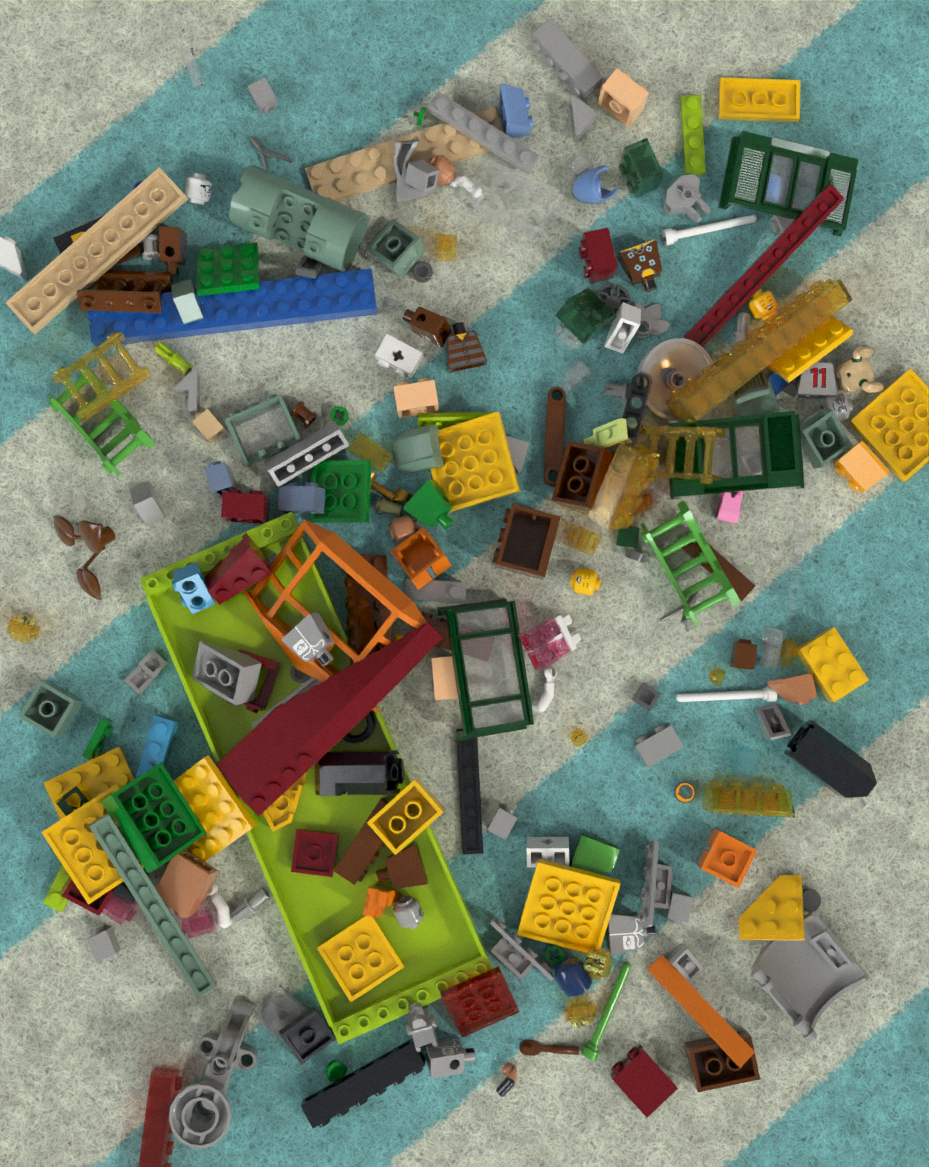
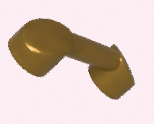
[371,471,412,502]

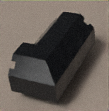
[784,720,877,798]
[315,750,404,796]

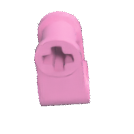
[715,491,743,524]

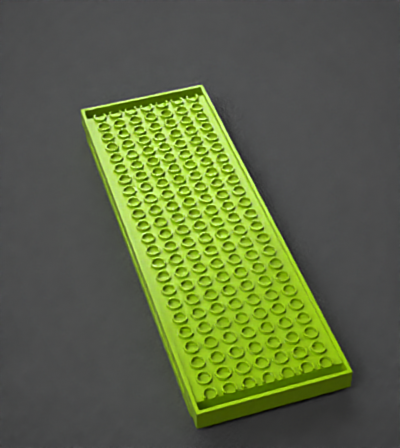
[139,512,495,1044]

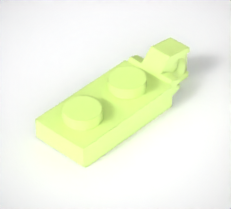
[584,418,628,448]

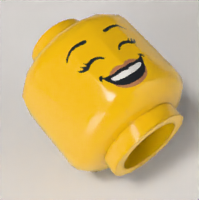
[747,289,778,321]
[570,567,601,596]

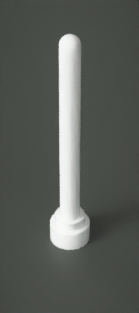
[662,214,757,246]
[676,685,777,702]

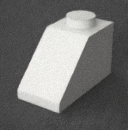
[0,236,27,280]
[605,302,641,354]

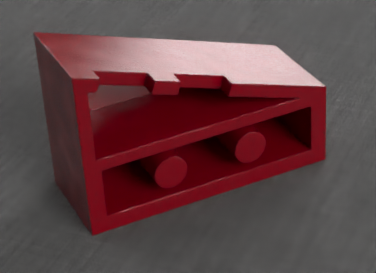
[205,532,272,605]

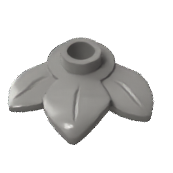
[634,303,670,339]

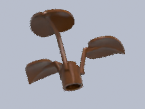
[53,515,116,600]

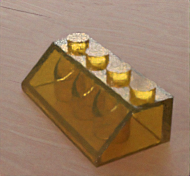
[702,780,795,818]

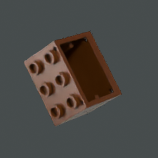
[492,504,561,580]

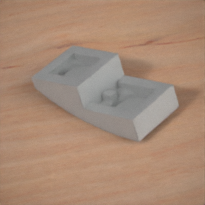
[124,650,168,696]

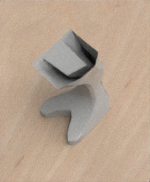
[393,136,430,203]

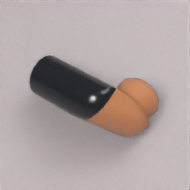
[496,1063,517,1097]

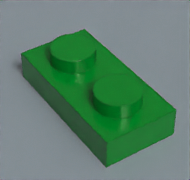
[82,718,114,759]

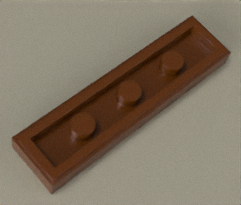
[682,542,755,601]

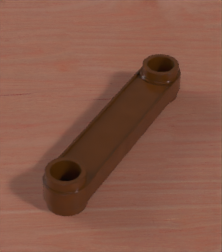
[543,387,566,487]

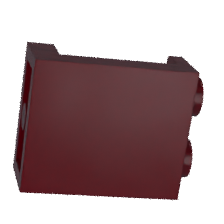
[610,1045,678,1118]

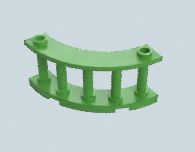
[47,363,155,476]
[640,501,741,626]

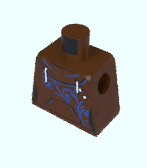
[159,226,187,276]

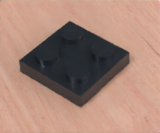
[278,1006,336,1065]

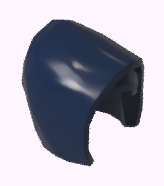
[555,957,593,997]

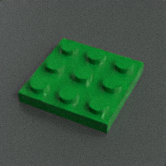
[196,243,260,296]
[309,460,372,523]

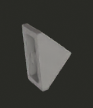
[569,96,597,142]
[506,436,530,475]
[130,481,166,526]
[757,703,791,741]

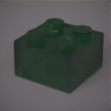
[619,138,664,198]
[556,288,617,345]

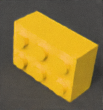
[795,627,869,702]
[367,777,446,855]

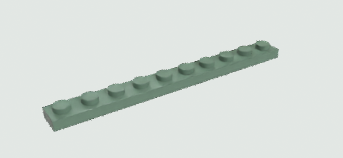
[89,813,216,998]

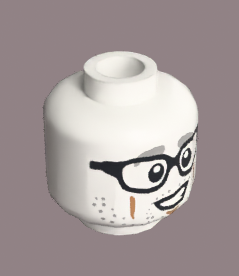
[184,173,212,205]

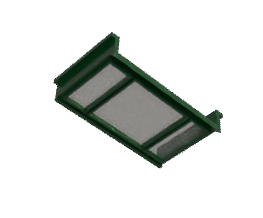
[438,599,534,741]

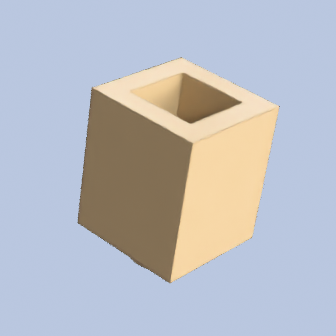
[192,409,227,443]

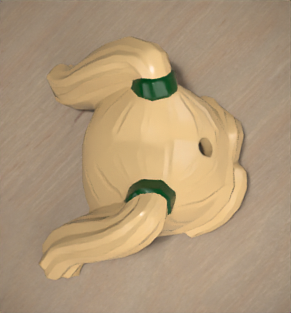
[835,346,886,394]

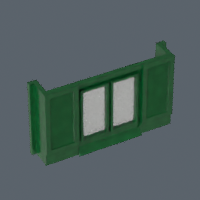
[718,131,858,237]
[666,411,805,500]

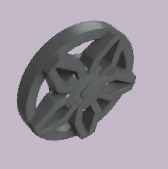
[593,284,631,322]

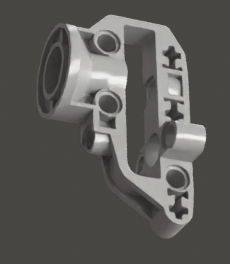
[169,998,259,1150]

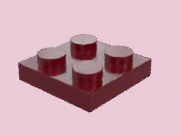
[291,829,339,877]

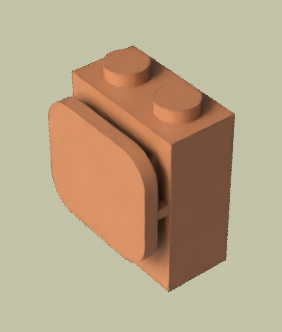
[156,849,218,918]

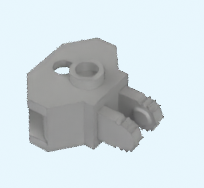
[663,174,710,223]
[405,1002,438,1052]

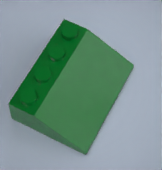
[101,762,207,873]

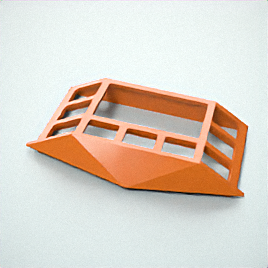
[243,520,426,713]

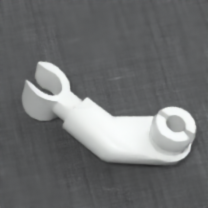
[449,175,485,202]
[532,667,557,712]
[208,883,232,928]

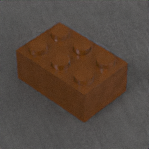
[552,441,614,513]
[685,1030,760,1092]

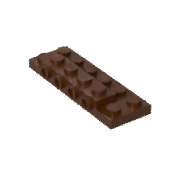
[344,554,391,665]

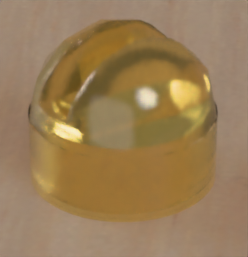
[709,668,725,686]
[570,728,588,746]

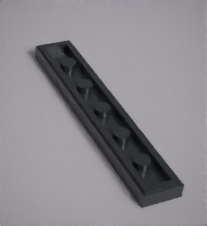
[456,728,484,855]

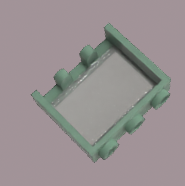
[224,394,302,466]

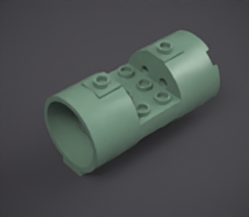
[229,165,370,272]

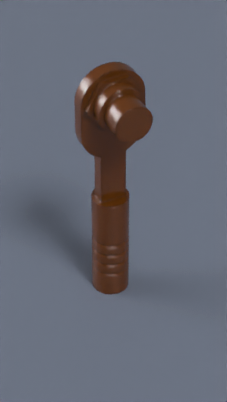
[519,1040,579,1056]

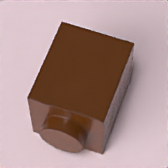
[730,639,757,670]

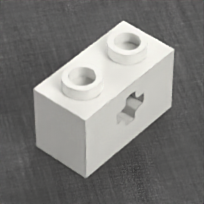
[375,334,423,378]
[527,837,569,867]

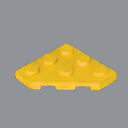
[263,771,308,832]
[739,875,805,941]

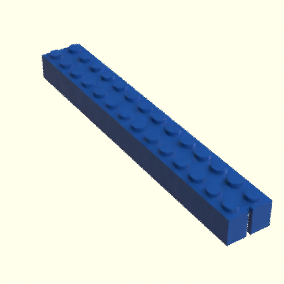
[88,268,378,348]

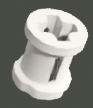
[141,234,159,260]

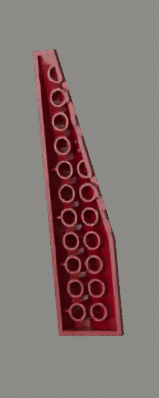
[216,622,443,816]

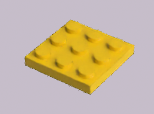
[317,915,405,1002]

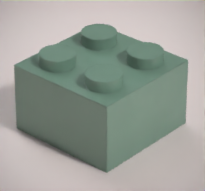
[18,680,83,738]

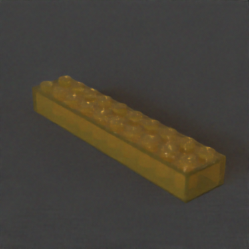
[665,279,853,423]

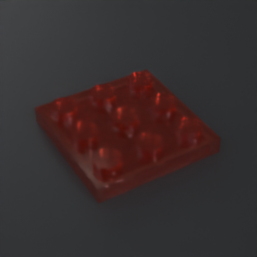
[440,966,520,1038]

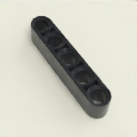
[612,372,652,473]

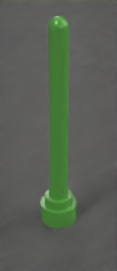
[581,962,631,1061]

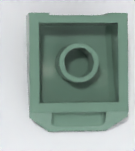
[365,219,425,277]
[800,409,853,469]
[392,425,444,474]

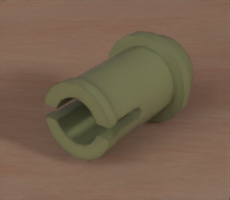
[375,497,402,517]

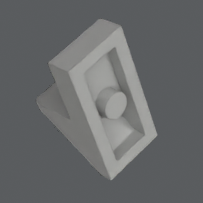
[173,370,201,414]
[666,944,704,983]

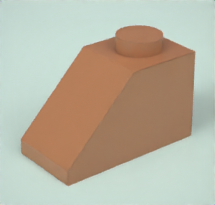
[768,673,817,705]

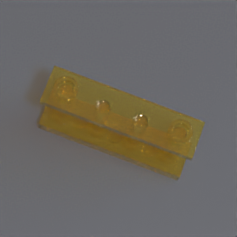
[51,331,152,422]
[636,426,725,484]

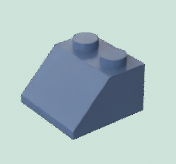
[499,84,533,138]

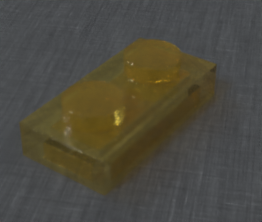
[348,432,394,473]

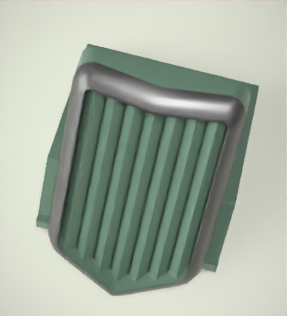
[728,370,780,417]

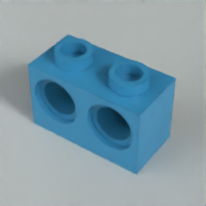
[172,562,215,614]

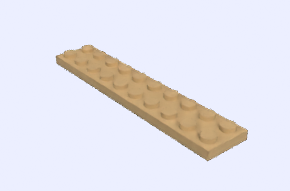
[305,106,504,201]
[5,167,188,334]

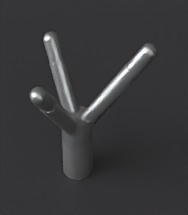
[250,136,293,171]
[659,592,700,632]

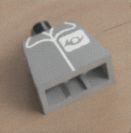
[281,612,334,666]
[607,912,655,955]
[425,1038,475,1079]

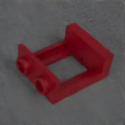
[227,649,282,713]

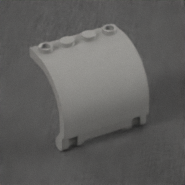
[751,911,869,1043]

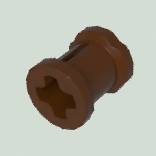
[291,401,318,428]

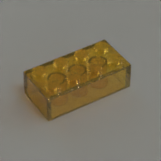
[588,442,661,529]

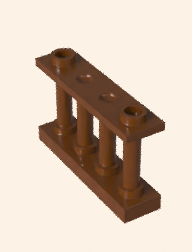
[77,270,173,313]

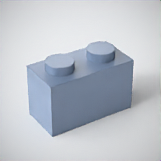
[204,461,238,498]
[278,483,326,514]

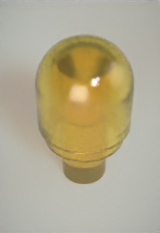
[779,638,798,667]

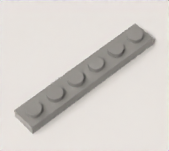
[427,92,540,175]

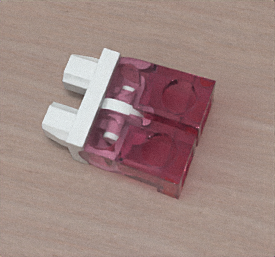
[518,614,581,670]

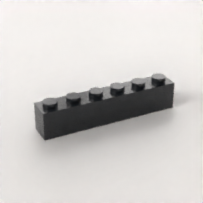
[301,1038,426,1128]

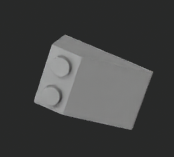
[192,641,262,706]

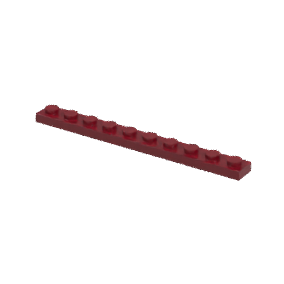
[683,184,845,347]

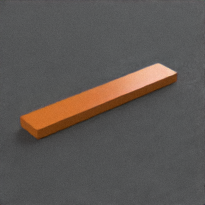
[647,955,755,1068]

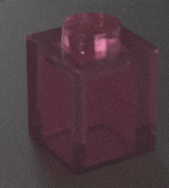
[101,892,137,925]
[181,908,216,939]

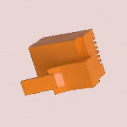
[362,884,402,918]

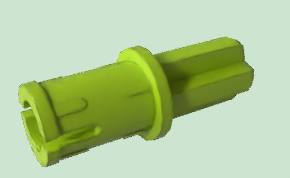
[154,342,193,376]

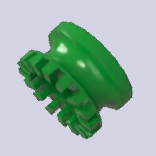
[330,406,349,426]
[545,944,564,964]

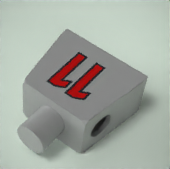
[794,358,837,399]

